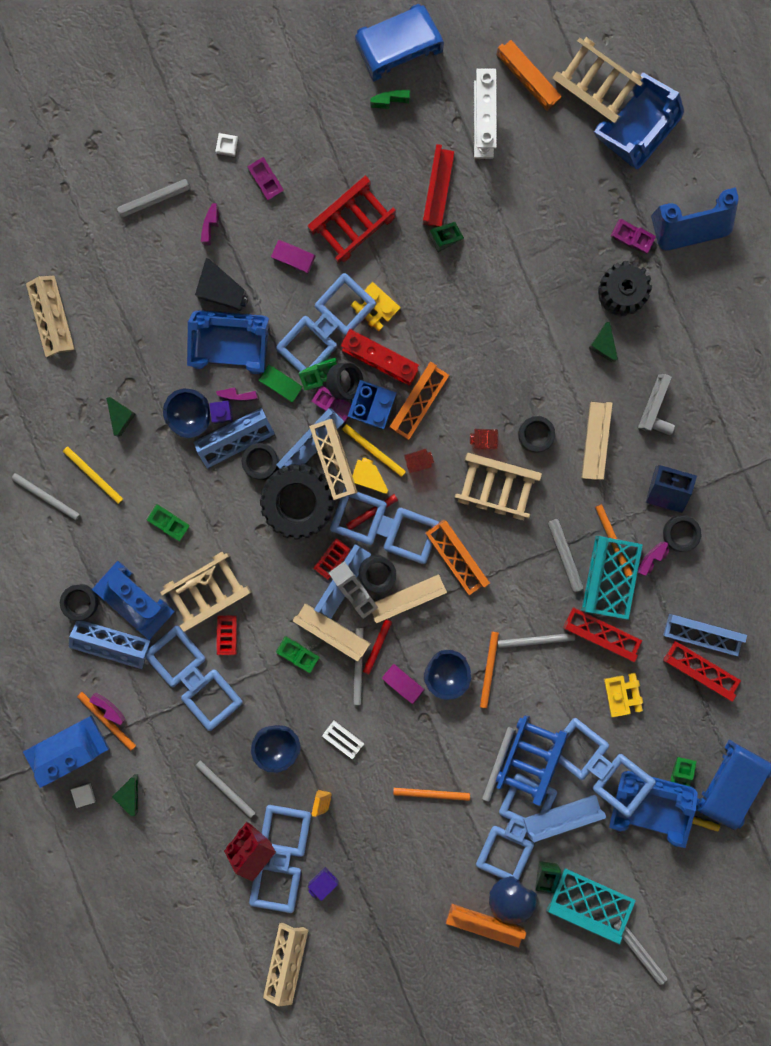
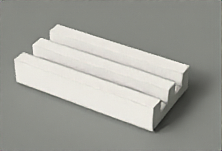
[322,720,364,759]

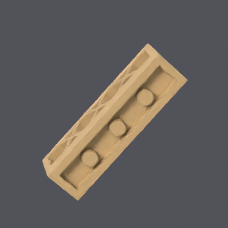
[26,276,74,357]
[581,402,612,480]
[309,419,358,500]
[372,574,447,623]
[293,604,371,661]
[263,923,308,1006]

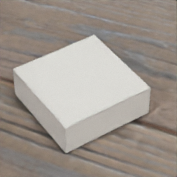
[216,133,238,157]
[71,783,96,808]

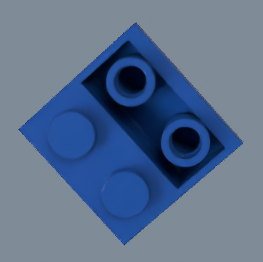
[347,380,397,430]

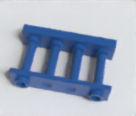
[496,715,569,806]

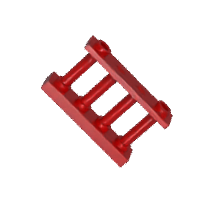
[307,175,396,264]
[341,329,419,387]

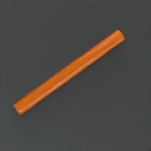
[595,504,632,577]
[480,631,499,708]
[77,692,136,751]
[393,788,470,801]

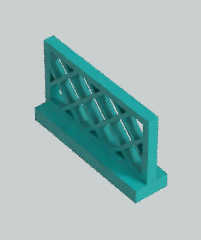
[581,536,643,620]
[546,868,636,944]

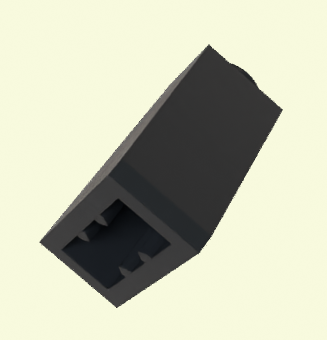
[195,258,248,311]

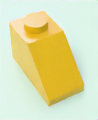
[352,458,388,494]

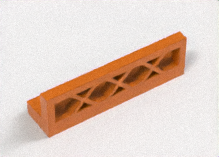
[496,40,562,111]
[390,361,449,440]
[425,520,490,595]
[446,904,526,948]

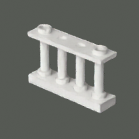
[474,69,496,159]

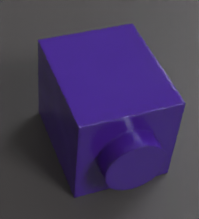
[209,401,233,424]
[308,867,339,901]

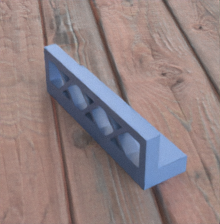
[194,408,275,468]
[276,408,345,469]
[314,544,371,619]
[663,614,747,656]
[69,620,151,669]
[523,795,606,842]

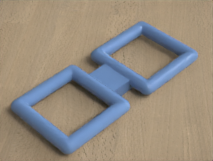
[276,273,376,372]
[330,488,439,564]
[145,626,243,731]
[548,718,656,817]
[476,773,557,880]
[249,805,311,913]

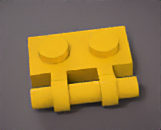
[351,282,401,331]
[604,673,643,717]

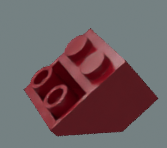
[224,822,276,881]

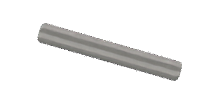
[117,179,190,218]
[548,519,583,592]
[614,920,667,985]

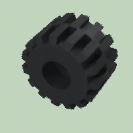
[598,261,652,316]

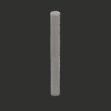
[11,473,80,520]
[353,628,364,705]
[498,633,575,648]
[482,727,515,801]
[195,760,256,818]

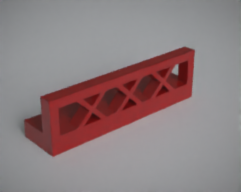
[422,144,455,227]
[563,607,642,662]
[663,641,741,702]

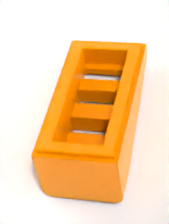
[311,790,332,817]

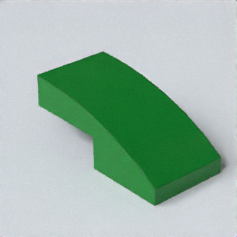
[370,90,410,109]
[299,358,341,391]
[258,364,303,402]
[146,503,190,541]
[276,636,320,673]
[670,757,697,787]

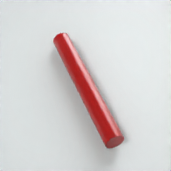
[346,494,398,530]
[363,619,392,674]

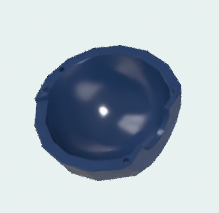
[163,388,210,438]
[424,650,472,700]
[251,725,301,773]
[489,876,538,925]

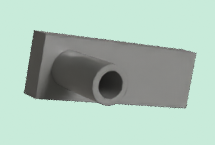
[638,374,675,435]

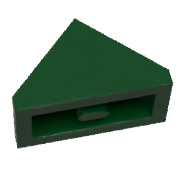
[429,222,464,253]
[589,322,618,362]
[106,397,136,437]
[112,774,138,816]
[535,861,561,894]

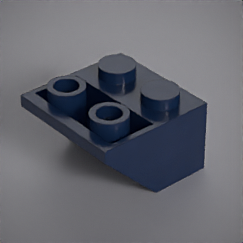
[645,465,697,513]

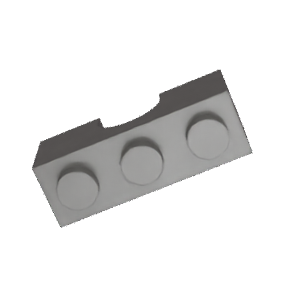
[329,562,378,619]

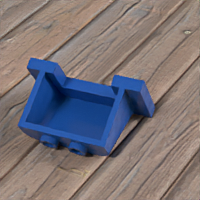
[92,561,175,640]
[23,715,110,788]

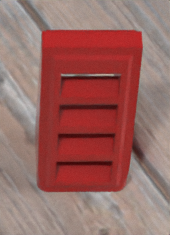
[313,538,351,580]
[217,615,237,655]

